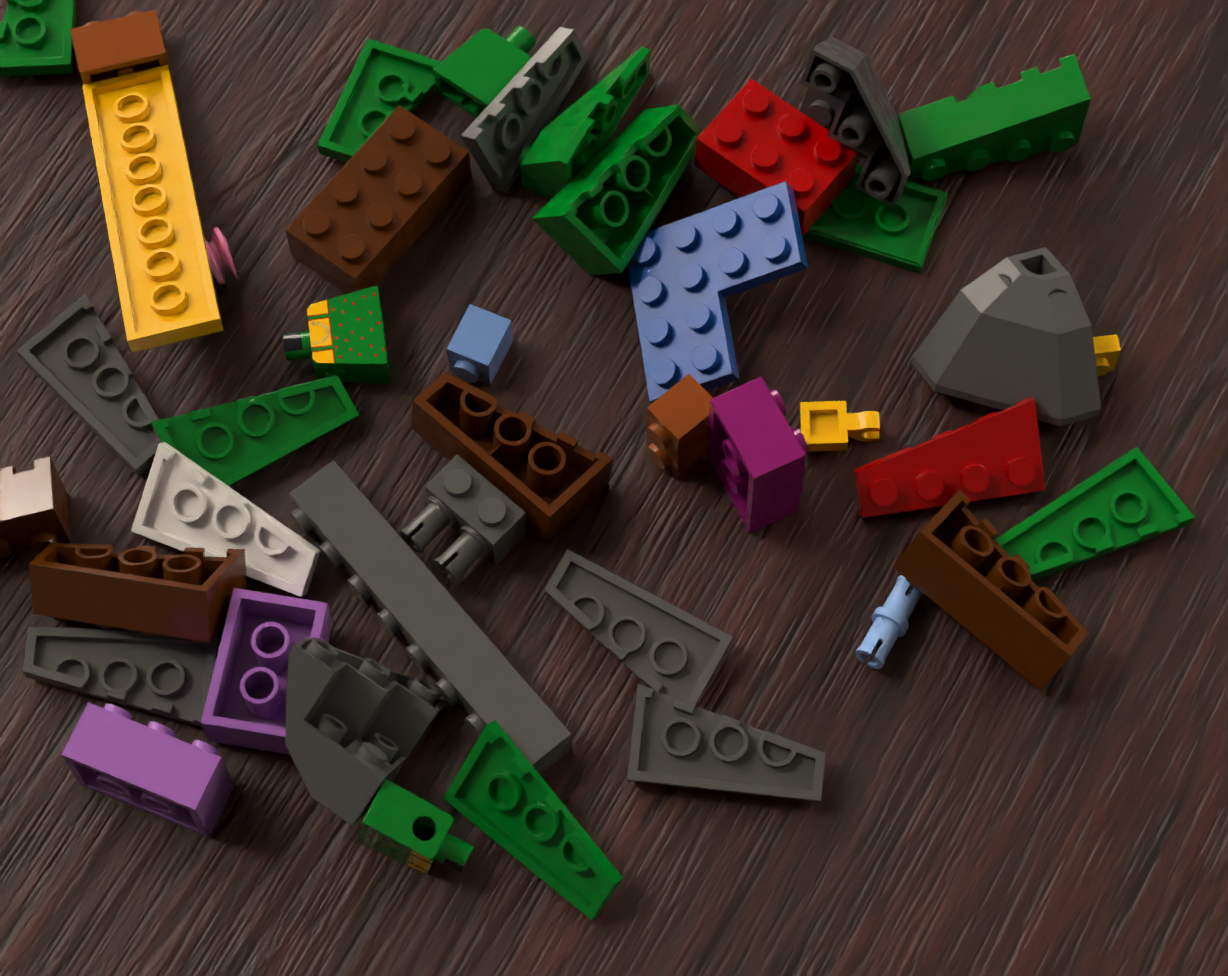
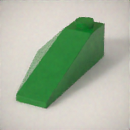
[518,46,650,200]

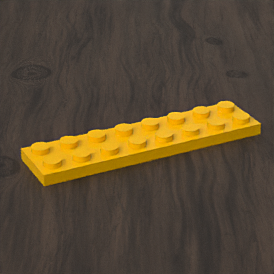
[82,65,223,353]

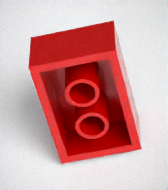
[695,79,859,237]

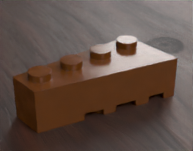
[411,372,613,543]
[29,543,247,643]

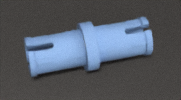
[855,575,924,669]

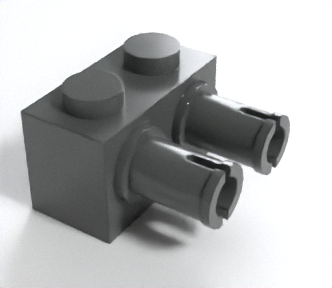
[400,454,528,582]

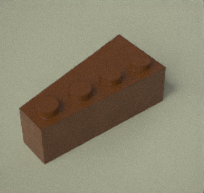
[0,456,71,559]
[893,489,1089,690]

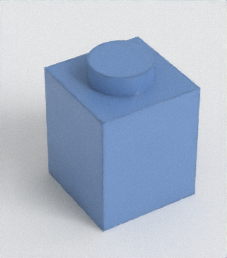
[447,304,513,385]

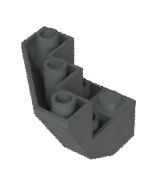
[799,37,911,208]
[911,247,1101,426]
[285,636,447,826]

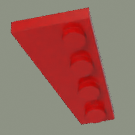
[854,397,1045,518]

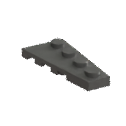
[461,27,589,193]
[16,293,161,477]
[544,549,734,706]
[23,626,221,727]
[627,684,826,803]

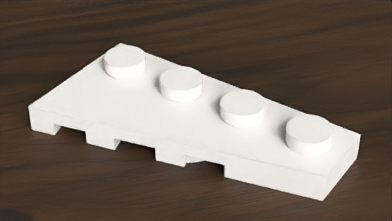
[131,442,321,597]

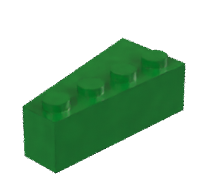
[898,54,1091,181]
[531,105,704,275]

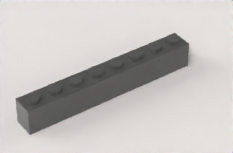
[289,460,572,774]

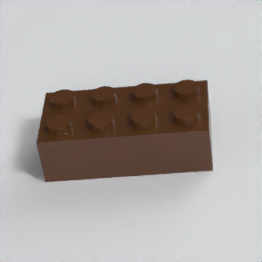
[285,105,472,294]

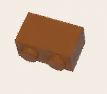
[70,9,172,84]
[646,374,713,477]

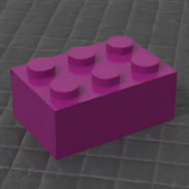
[707,376,809,534]

